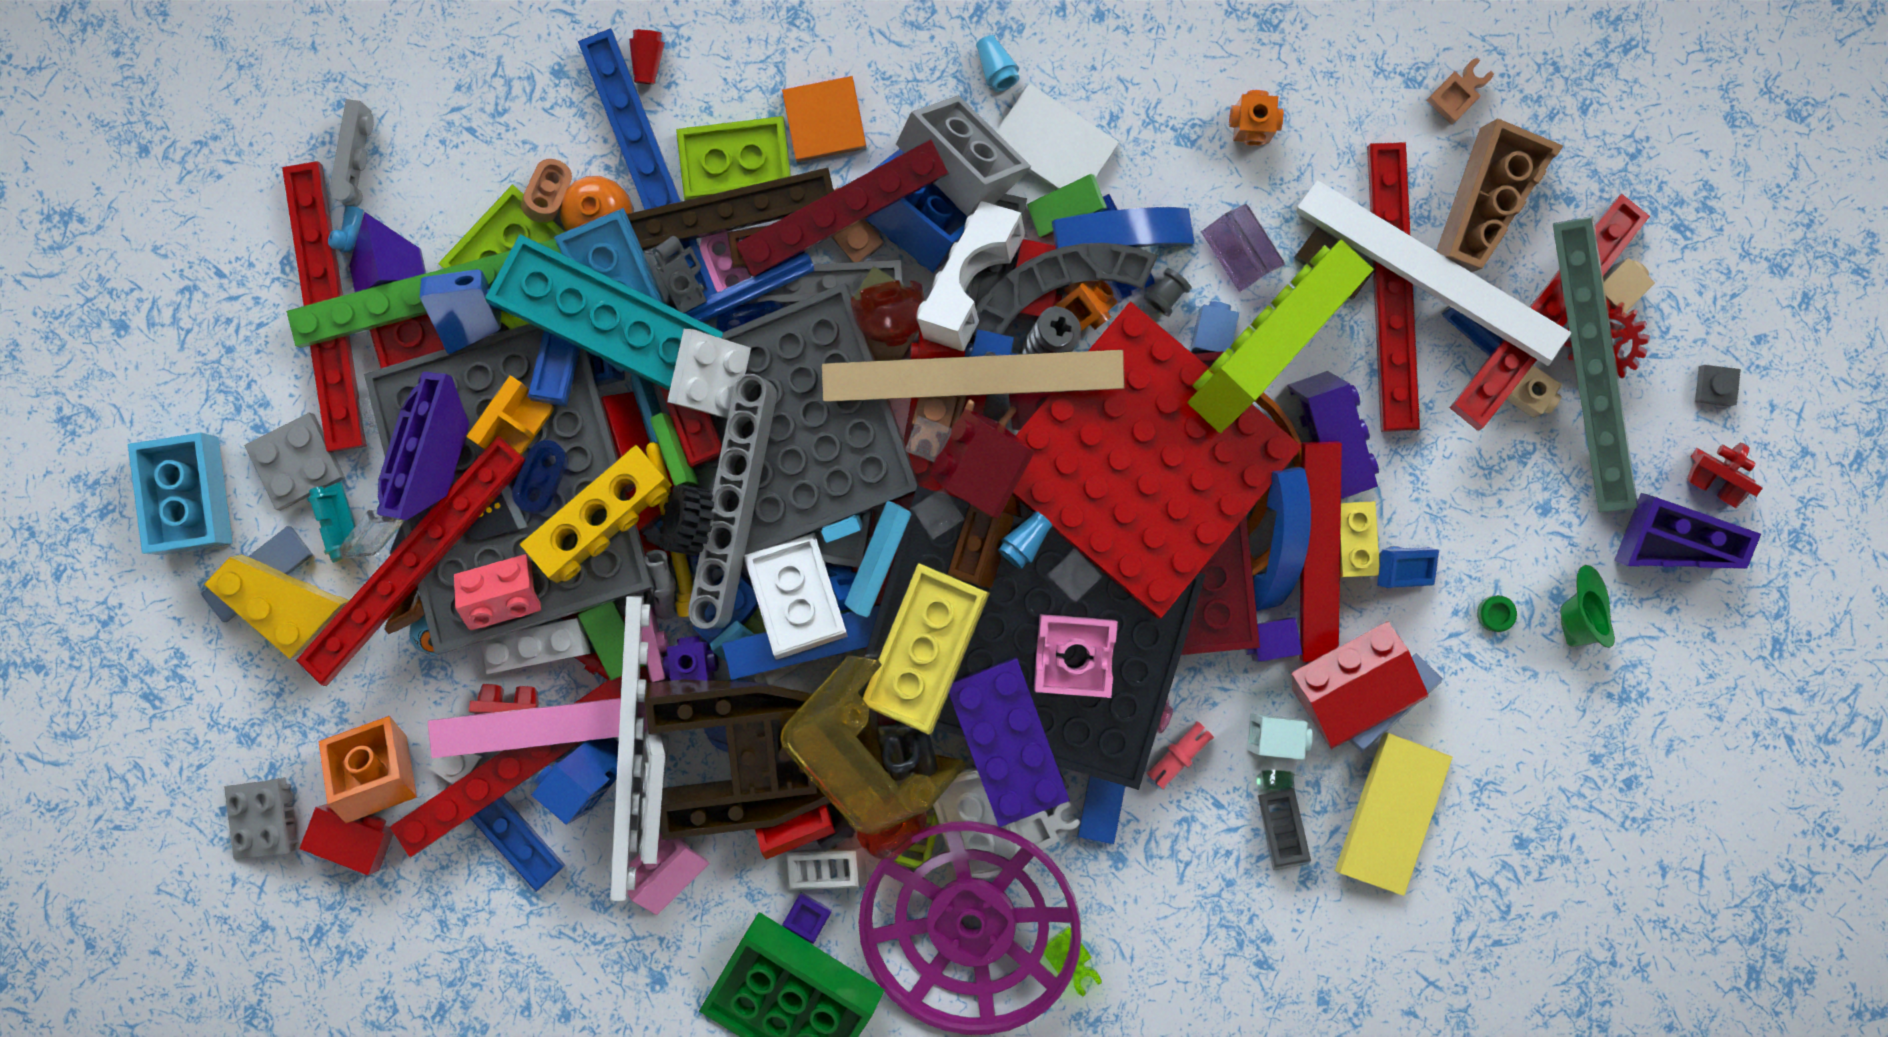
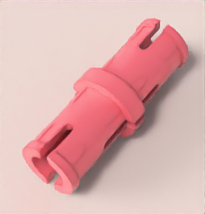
[1146,721,1214,790]

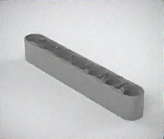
[688,374,777,629]

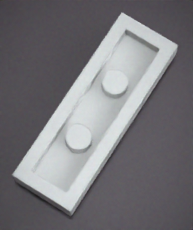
[480,618,591,675]

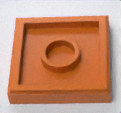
[782,76,867,162]

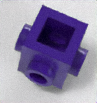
[663,636,719,681]

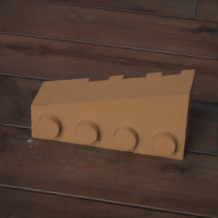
[1436,118,1563,273]

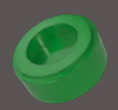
[1477,595,1517,632]

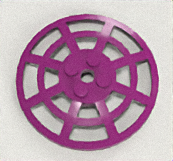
[858,821,1082,1035]

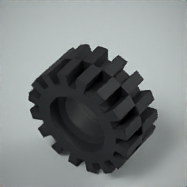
[660,484,714,556]

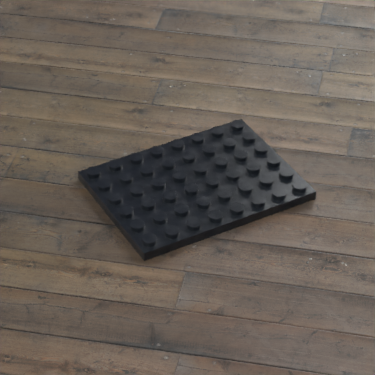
[851,486,1206,790]

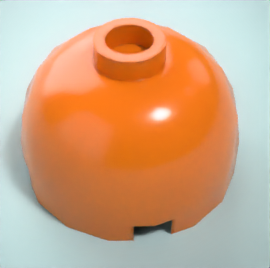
[560,176,634,231]

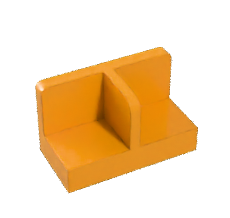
[466,375,554,455]

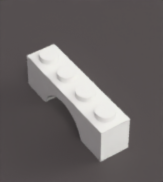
[916,201,1025,351]

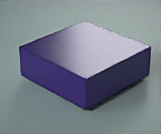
[782,892,832,944]

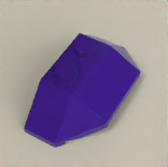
[377,372,469,521]

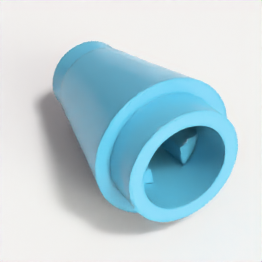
[976,35,1020,92]

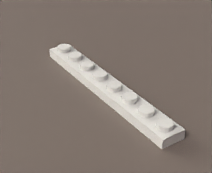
[610,595,650,901]

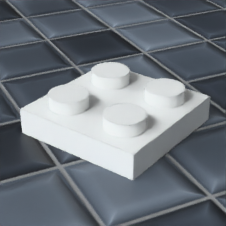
[667,329,751,419]

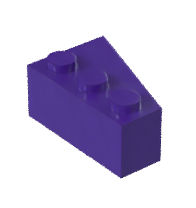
[1287,371,1379,499]
[1614,493,1761,569]

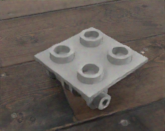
[224,777,298,859]

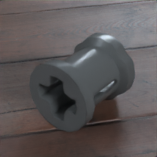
[1144,268,1192,317]

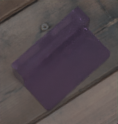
[1201,204,1285,292]

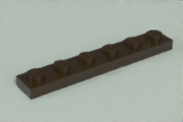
[627,168,834,251]

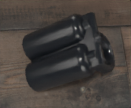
[877,720,938,781]

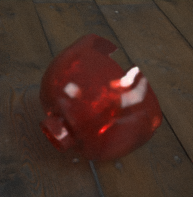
[850,280,925,347]

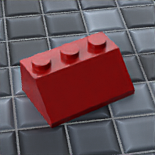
[1291,621,1428,750]

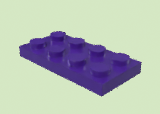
[949,658,1070,828]

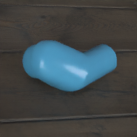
[328,206,364,253]

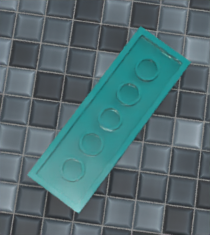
[485,234,723,391]

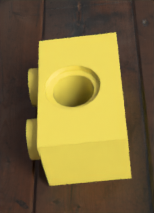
[1340,501,1380,578]

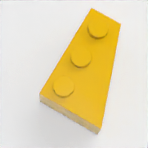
[204,554,350,659]

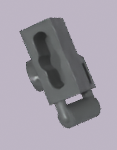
[652,236,707,313]

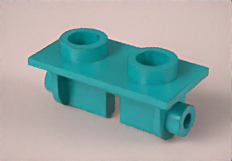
[307,482,364,563]

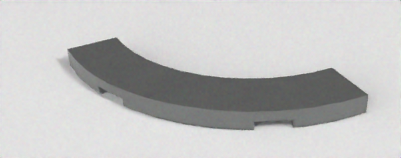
[972,243,1158,337]

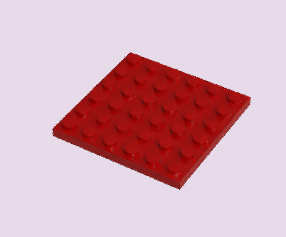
[1012,301,1302,619]

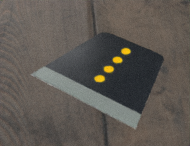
[467,485,528,541]

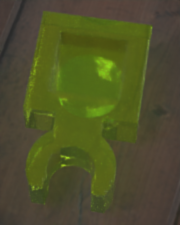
[1044,925,1102,997]

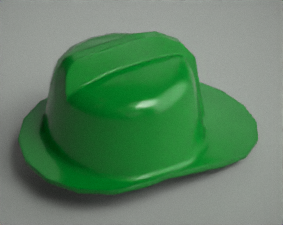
[1560,565,1615,648]

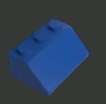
[864,149,968,273]

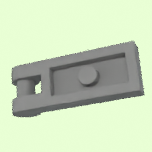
[330,99,374,207]

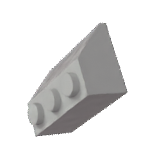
[896,95,1031,217]

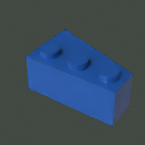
[531,737,619,825]

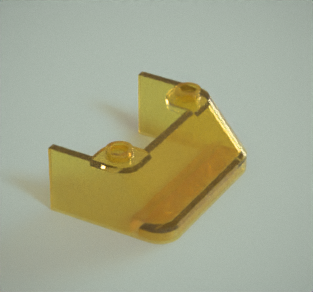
[781,655,967,835]

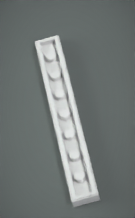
[1296,180,1571,366]

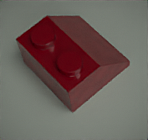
[930,408,1035,519]

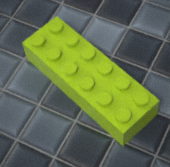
[1187,239,1374,434]

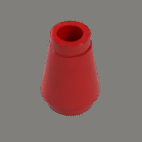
[629,29,665,85]

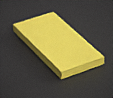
[860,563,990,735]
[1334,732,1453,896]

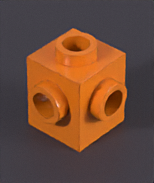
[1229,90,1284,146]
[1055,280,1118,331]

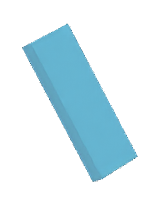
[844,500,911,617]

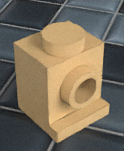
[1506,365,1562,418]

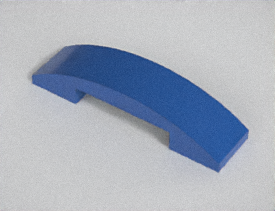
[1052,207,1194,249]
[1253,467,1311,611]

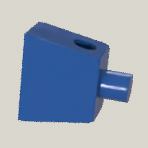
[420,269,501,354]

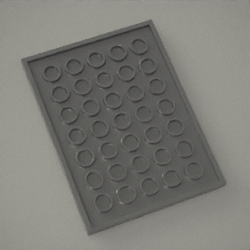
[364,323,654,655]

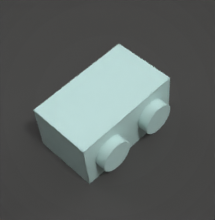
[1247,713,1312,760]

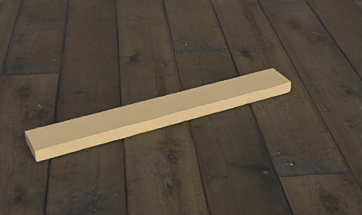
[822,350,1125,402]

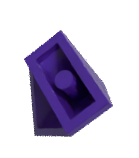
[349,212,426,292]

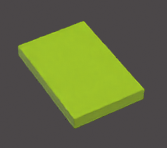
[676,116,791,200]

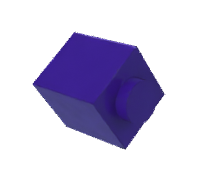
[1244,618,1302,662]

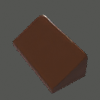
[947,504,1014,588]

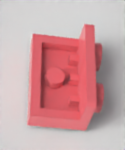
[454,554,541,630]

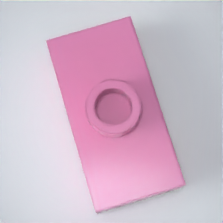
[642,607,669,682]

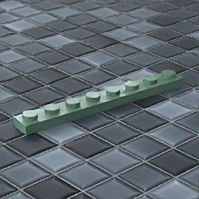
[1553,216,1638,512]

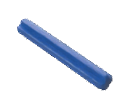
[684,253,815,322]

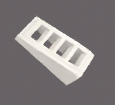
[786,846,867,890]

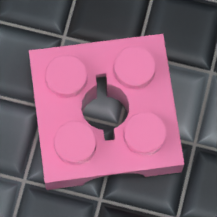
[1034,614,1118,698]

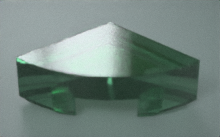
[1257,770,1295,790]

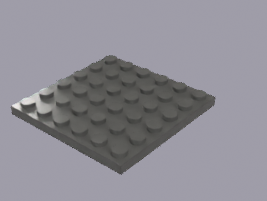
[652,283,920,569]

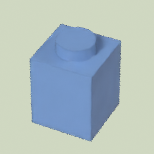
[1190,301,1240,354]

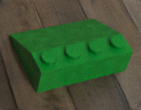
[699,912,885,1037]

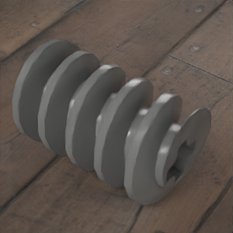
[1018,306,1081,355]

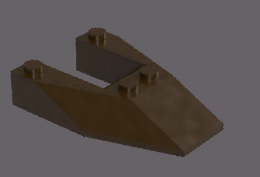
[644,679,883,840]

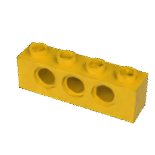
[520,445,672,584]

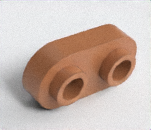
[521,159,572,222]

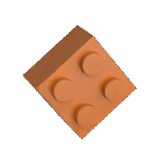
[318,716,417,823]

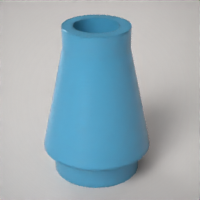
[998,511,1052,569]

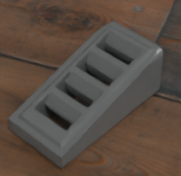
[1258,788,1311,871]

